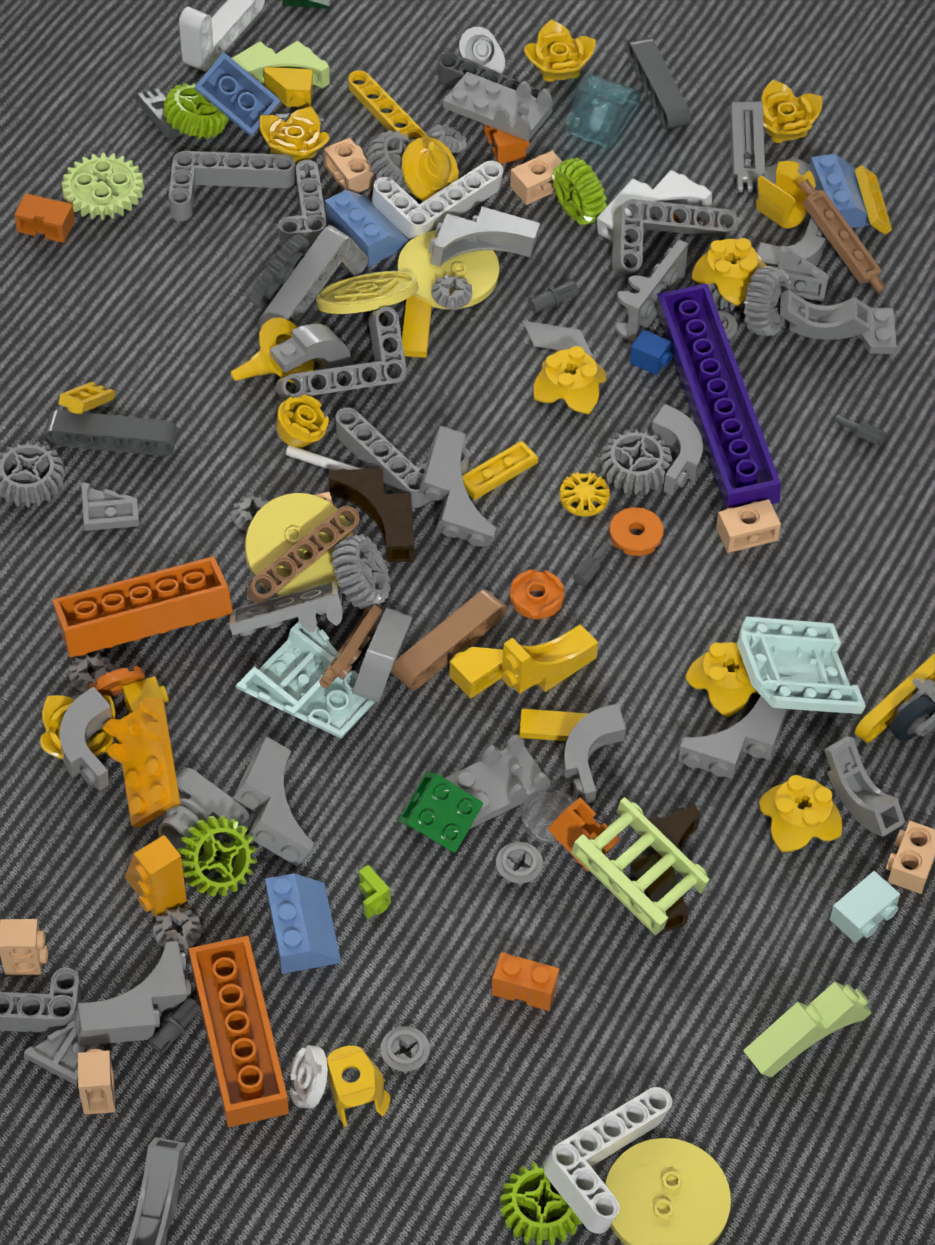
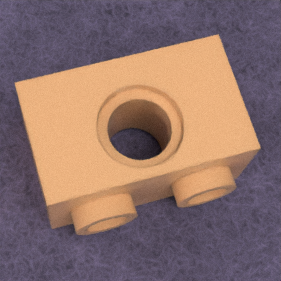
[510,151,562,205]
[716,500,781,553]
[78,1049,115,1115]

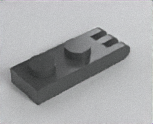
[135,88,186,139]

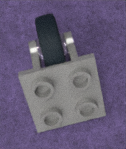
[890,678,935,742]

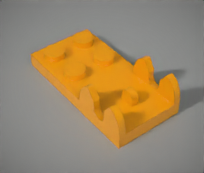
[102,697,180,828]

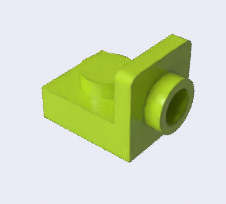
[358,865,391,919]

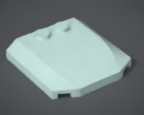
[737,616,866,714]

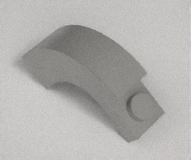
[757,217,825,267]
[780,290,871,340]
[270,324,351,373]
[651,404,703,495]
[60,687,112,791]
[563,704,626,804]
[824,736,906,837]

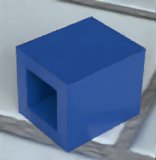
[630,329,672,375]

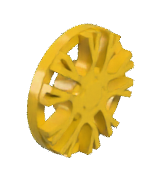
[559,472,610,516]

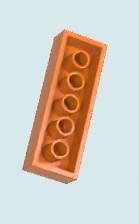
[52,556,233,658]
[189,936,289,1128]

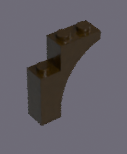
[329,468,414,563]
[629,805,700,934]

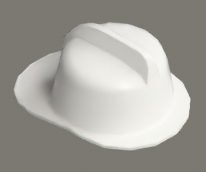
[459,27,505,74]

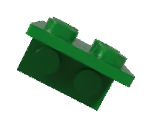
[397,771,483,853]

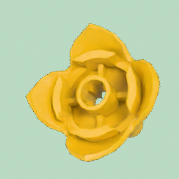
[524,19,596,82]
[761,79,823,143]
[260,106,330,166]
[691,238,767,306]
[533,346,606,415]
[685,642,759,718]
[40,695,115,759]
[759,775,842,853]

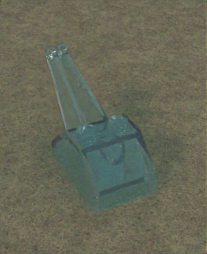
[565,73,641,148]

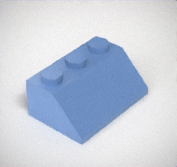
[194,52,281,136]
[809,154,871,228]
[325,190,409,267]
[265,873,341,974]

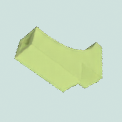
[232,41,330,88]
[743,982,872,1077]

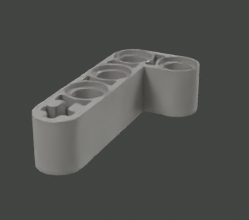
[278,160,326,249]
[352,607,413,703]
[0,967,82,1033]

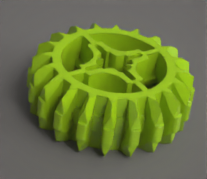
[163,83,229,139]
[552,157,607,225]
[178,816,257,896]
[500,1162,582,1245]

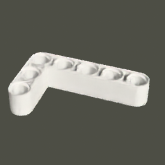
[179,0,265,72]
[372,161,503,240]
[544,1087,672,1234]

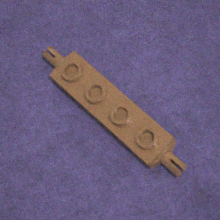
[799,179,886,294]
[319,603,382,688]

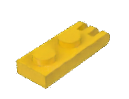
[58,382,115,414]

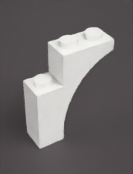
[597,170,712,242]

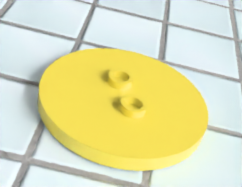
[398,230,499,309]
[316,271,419,314]
[245,493,353,597]
[605,1138,731,1245]

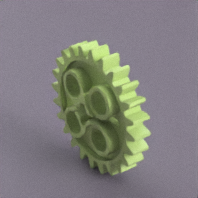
[62,153,144,220]

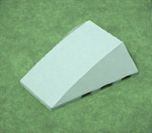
[236,621,375,739]

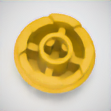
[276,394,329,448]

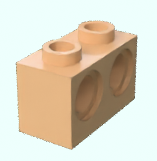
[324,138,376,193]
[886,821,935,894]
[0,919,48,975]

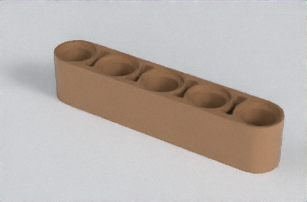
[247,506,360,604]
[391,590,507,691]

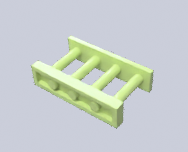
[571,797,710,936]

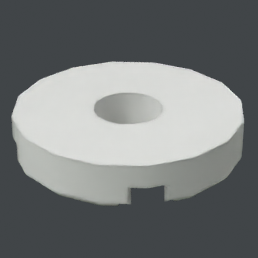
[290,1045,328,1109]

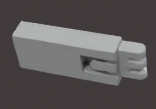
[730,102,765,192]

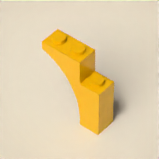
[502,624,598,694]

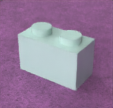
[830,871,900,943]

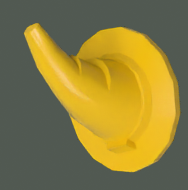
[402,137,459,202]
[231,318,314,383]

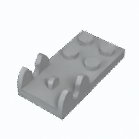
[443,72,553,141]
[616,240,688,343]
[229,580,343,636]
[445,734,551,829]

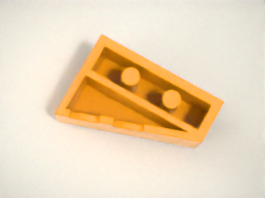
[125,835,187,918]

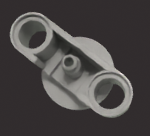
[158,768,249,851]

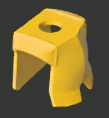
[756,161,816,228]
[327,1046,390,1127]

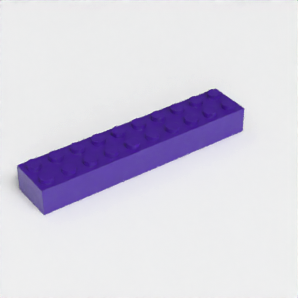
[657,283,781,509]

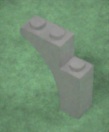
[428,207,540,267]
[418,426,496,547]
[678,696,789,779]
[233,737,314,867]
[75,941,191,1046]
[127,1137,186,1245]

